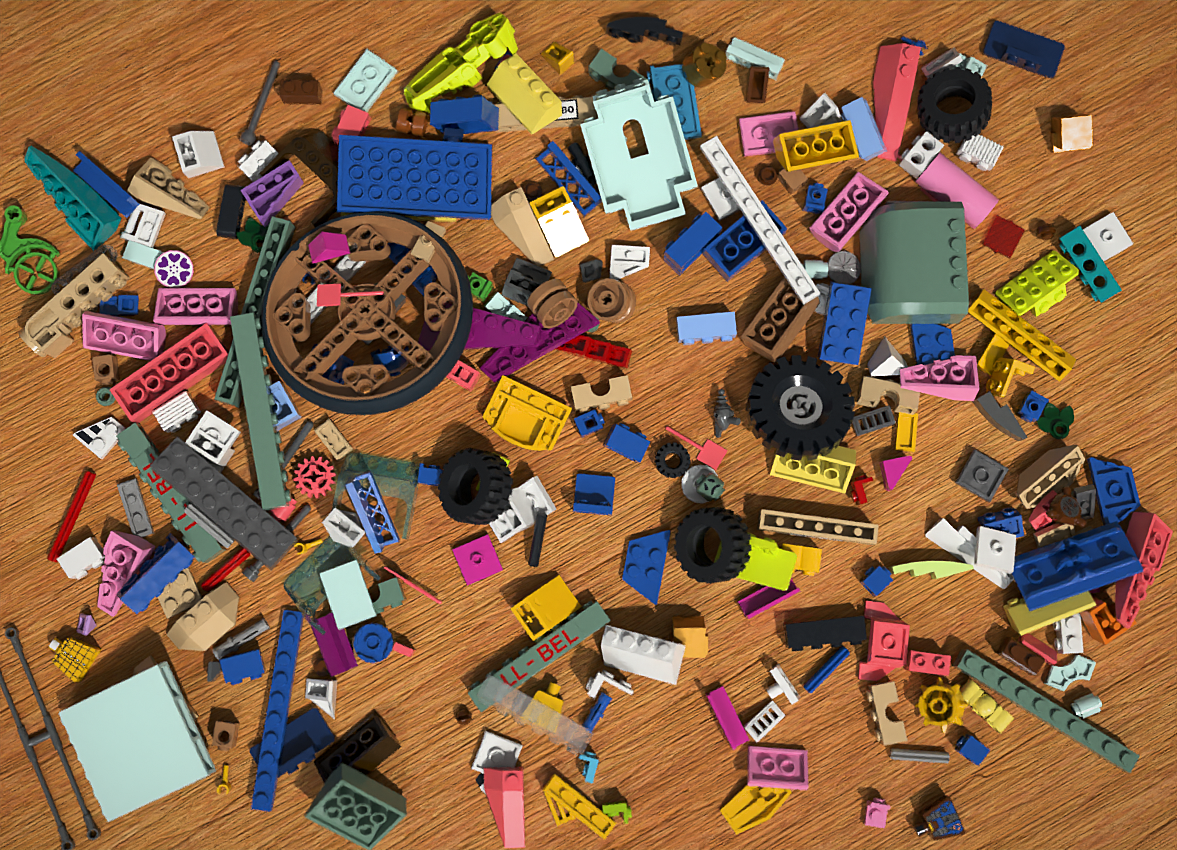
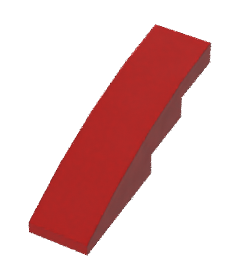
[554,335,632,369]

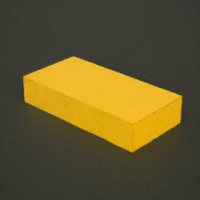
[894,412,918,452]

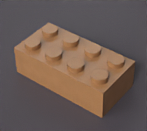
[741,277,820,363]

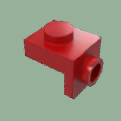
[850,475,873,506]

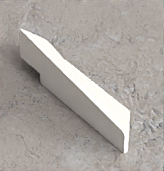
[925,518,1014,589]

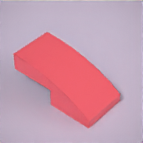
[1028,490,1057,532]

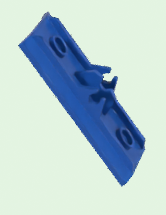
[1011,521,1144,612]

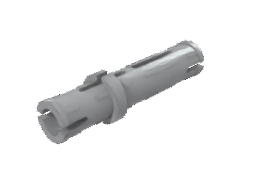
[212,618,270,660]

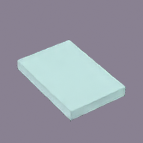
[334,49,398,112]
[320,560,377,630]

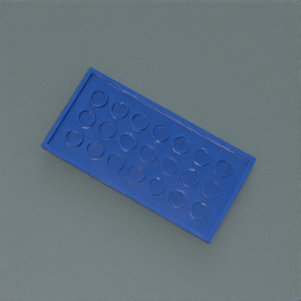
[337,135,492,220]

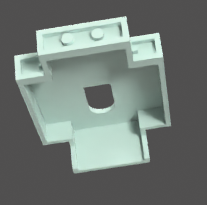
[580,78,698,231]

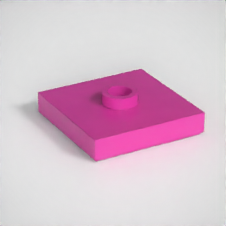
[452,535,503,586]

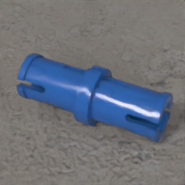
[581,692,612,733]

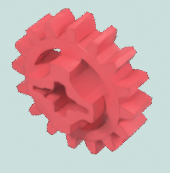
[294,456,337,499]

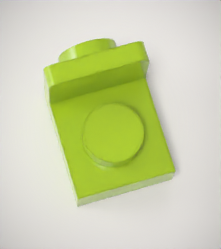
[602,801,632,824]

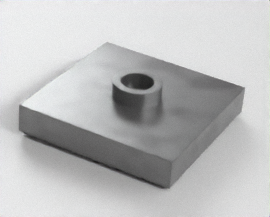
[955,449,1009,503]

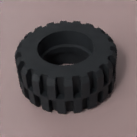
[918,67,992,143]
[438,448,513,525]
[674,507,752,584]

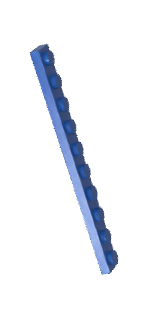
[251,610,304,812]

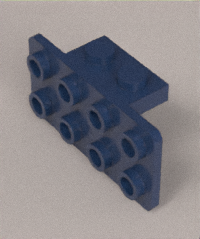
[983,20,1065,79]
[250,708,335,778]

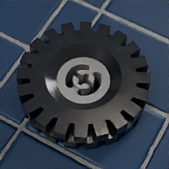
[746,355,855,461]

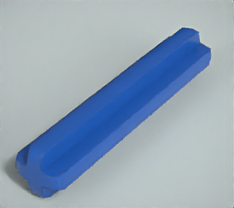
[803,646,850,693]

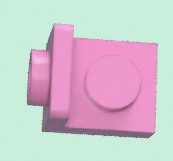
[864,798,890,828]

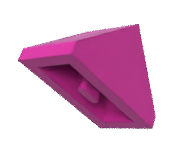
[308,232,350,264]
[879,456,913,492]

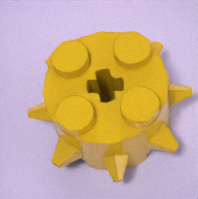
[915,677,968,733]

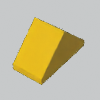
[541,42,574,75]

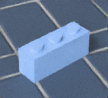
[841,97,887,161]
[676,312,737,345]

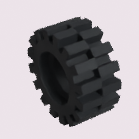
[655,442,691,478]

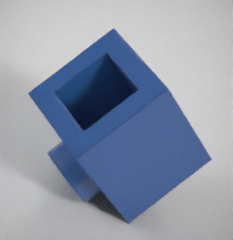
[860,566,893,596]

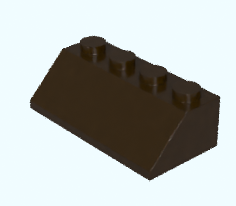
[313,711,401,784]

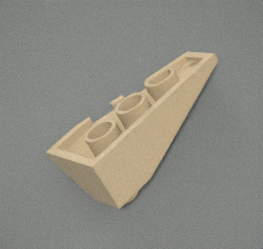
[127,158,210,219]
[491,187,554,267]

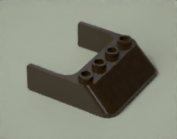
[259,129,339,227]

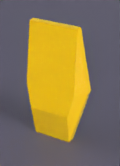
[720,785,792,835]

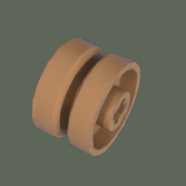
[587,278,636,323]
[527,279,578,328]

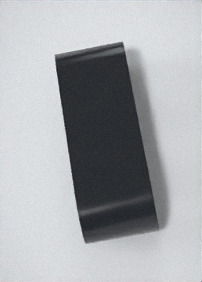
[217,183,246,240]

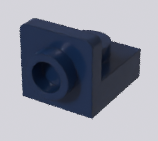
[442,128,464,142]

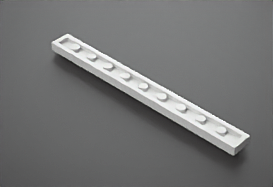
[700,136,820,305]

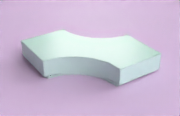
[1044,655,1096,691]

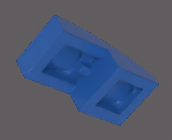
[100,295,139,316]

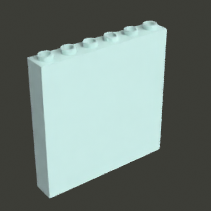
[59,661,217,822]

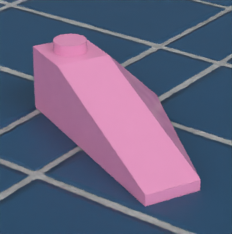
[899,355,979,401]
[97,530,155,617]

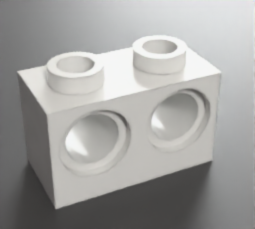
[899,131,944,179]

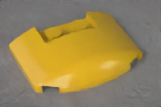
[482,375,572,451]

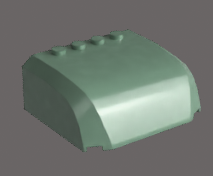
[859,202,969,324]

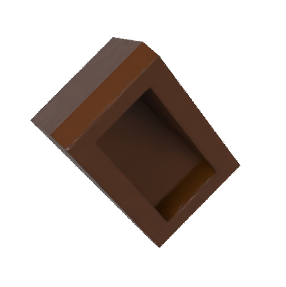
[746,66,770,104]

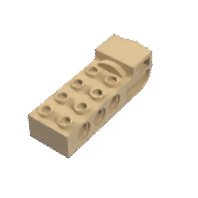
[18,253,129,358]

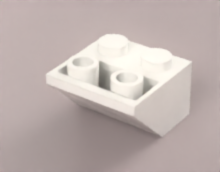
[172,131,225,178]

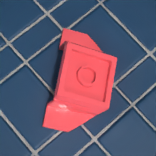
[858,601,910,681]

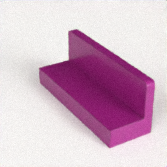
[310,612,358,677]

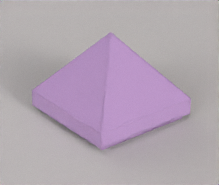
[77,613,97,635]

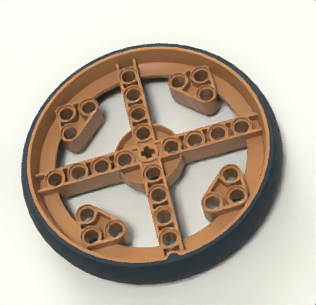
[261,212,473,415]

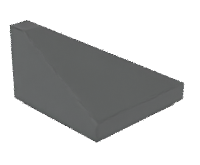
[580,259,603,283]
[207,661,222,682]

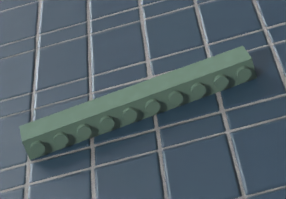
[214,216,296,408]
[230,313,292,510]
[952,649,1140,773]

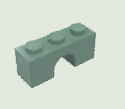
[588,49,648,91]
[373,577,406,615]

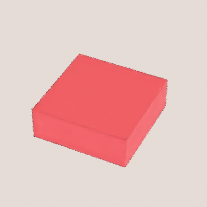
[393,642,415,657]

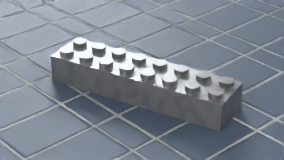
[150,437,298,571]

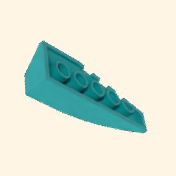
[24,146,122,251]

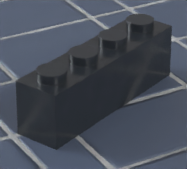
[783,616,867,652]

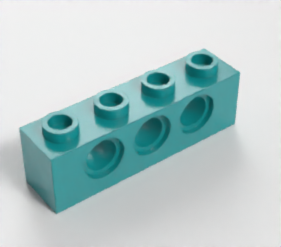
[1059,226,1122,303]

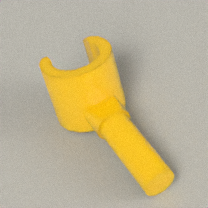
[294,538,323,554]
[217,766,231,795]

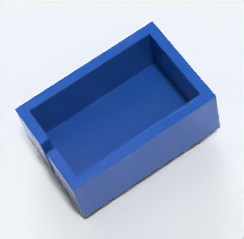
[430,95,499,134]
[663,212,722,276]

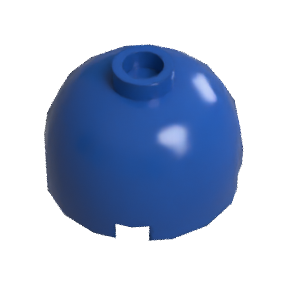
[370,346,409,376]

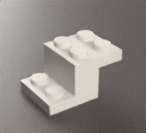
[185,411,241,473]
[489,476,557,543]

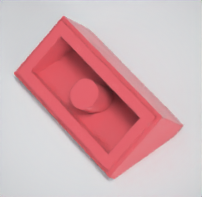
[1017,633,1057,665]

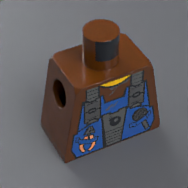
[913,795,966,841]

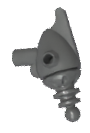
[713,389,741,438]

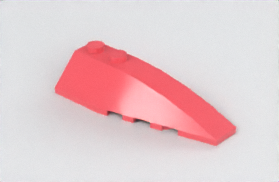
[873,43,921,161]
[1115,512,1173,628]

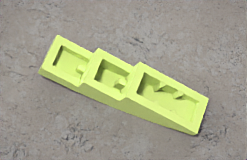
[888,561,974,579]

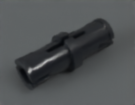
[568,142,595,180]

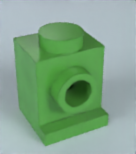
[467,272,494,302]

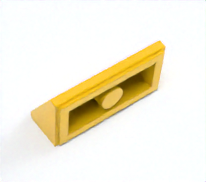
[977,333,1010,376]

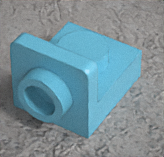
[579,751,599,783]

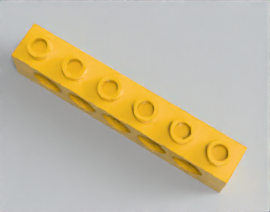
[968,289,1076,382]

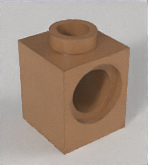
[777,166,808,195]
[92,354,120,385]
[212,720,240,751]

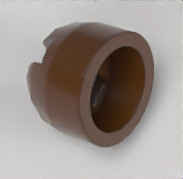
[456,709,472,725]

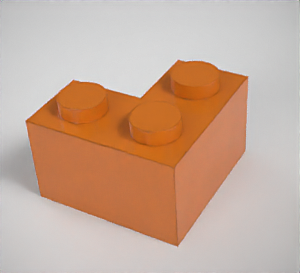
[1079,596,1137,645]

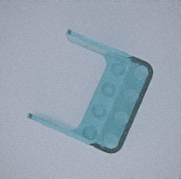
[331,453,419,540]
[283,536,381,635]

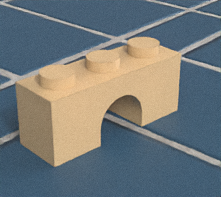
[571,375,632,414]
[856,376,920,415]
[866,681,907,746]

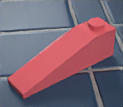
[484,767,525,848]

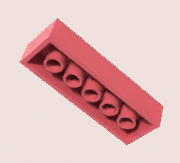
[110,323,229,423]

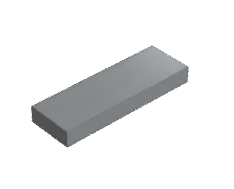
[117,478,154,538]

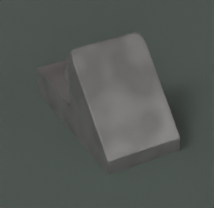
[1071,484,1096,520]

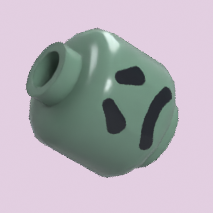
[696,473,725,501]

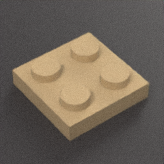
[158,567,203,619]

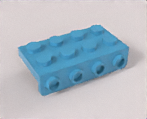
[646,64,702,140]

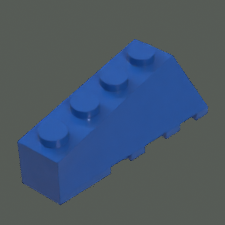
[117,533,195,614]

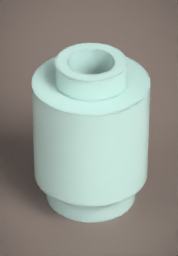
[802,260,828,279]
[1070,693,1102,719]

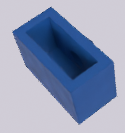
[603,423,650,463]
[220,648,266,685]

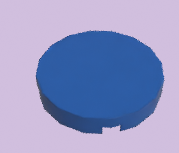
[353,623,394,663]

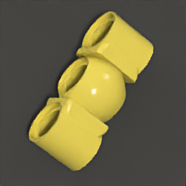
[960,679,1014,734]

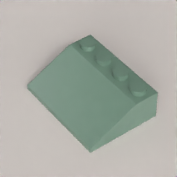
[305,763,407,850]

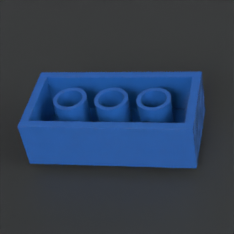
[703,200,787,282]
[818,281,872,365]

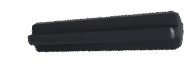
[528,512,547,567]

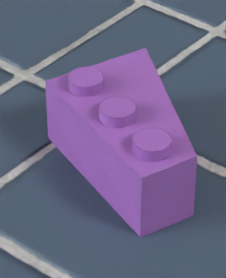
[241,160,304,227]

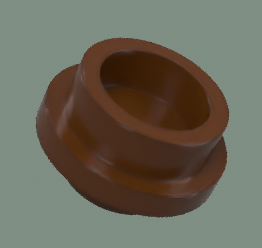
[758,167,778,186]
[523,182,542,201]
[1036,224,1056,240]
[314,657,329,676]

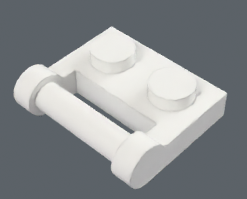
[120,204,166,248]

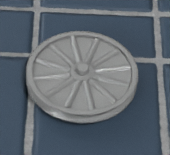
[828,251,861,284]

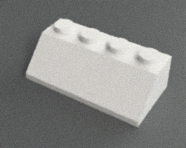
[601,625,686,685]

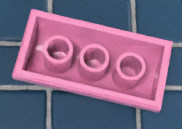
[915,152,999,229]
[810,172,888,252]
[153,288,238,325]
[82,311,166,361]

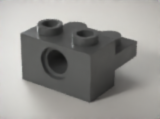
[502,258,552,306]

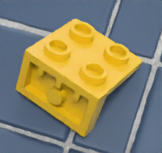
[985,357,1035,397]

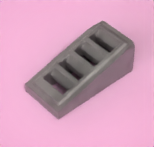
[852,406,895,436]

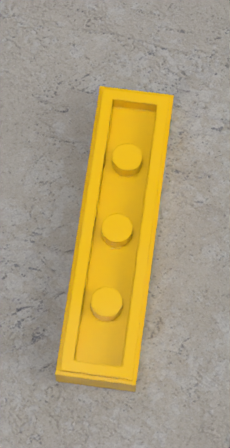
[542,774,616,840]

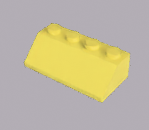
[487,54,562,135]
[770,446,856,493]
[1003,591,1096,635]

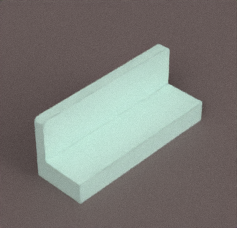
[726,38,785,80]

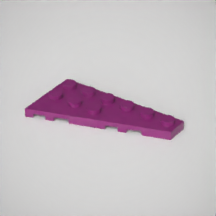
[418,303,541,351]
[480,303,600,383]

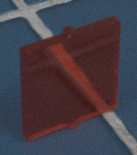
[982,215,1025,259]

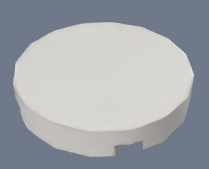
[681,465,719,504]

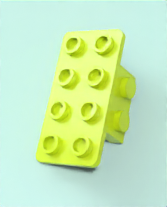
[996,251,1079,317]
[714,533,797,591]

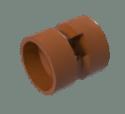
[396,107,428,137]

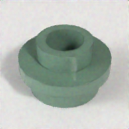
[96,387,116,406]

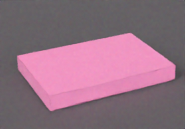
[739,112,798,157]
[748,746,808,790]

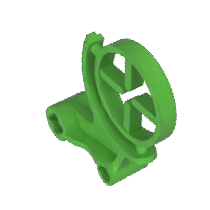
[0,205,60,295]

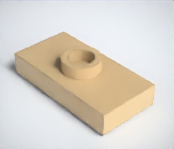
[410,221,446,263]
[314,419,353,461]

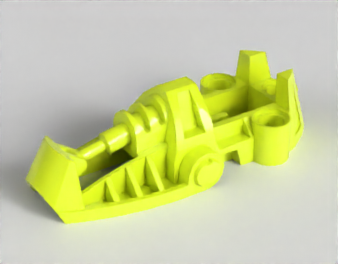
[403,12,518,113]

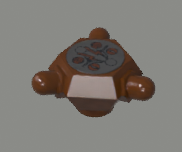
[1046,486,1086,527]

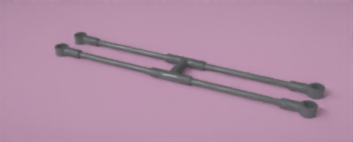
[0,627,101,850]

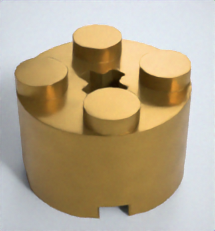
[682,42,727,88]

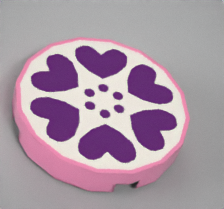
[154,250,193,288]

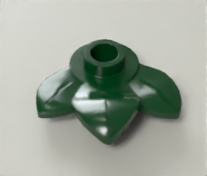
[237,218,270,253]
[1037,403,1074,440]

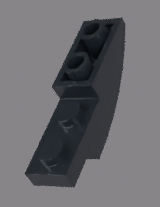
[606,17,683,46]

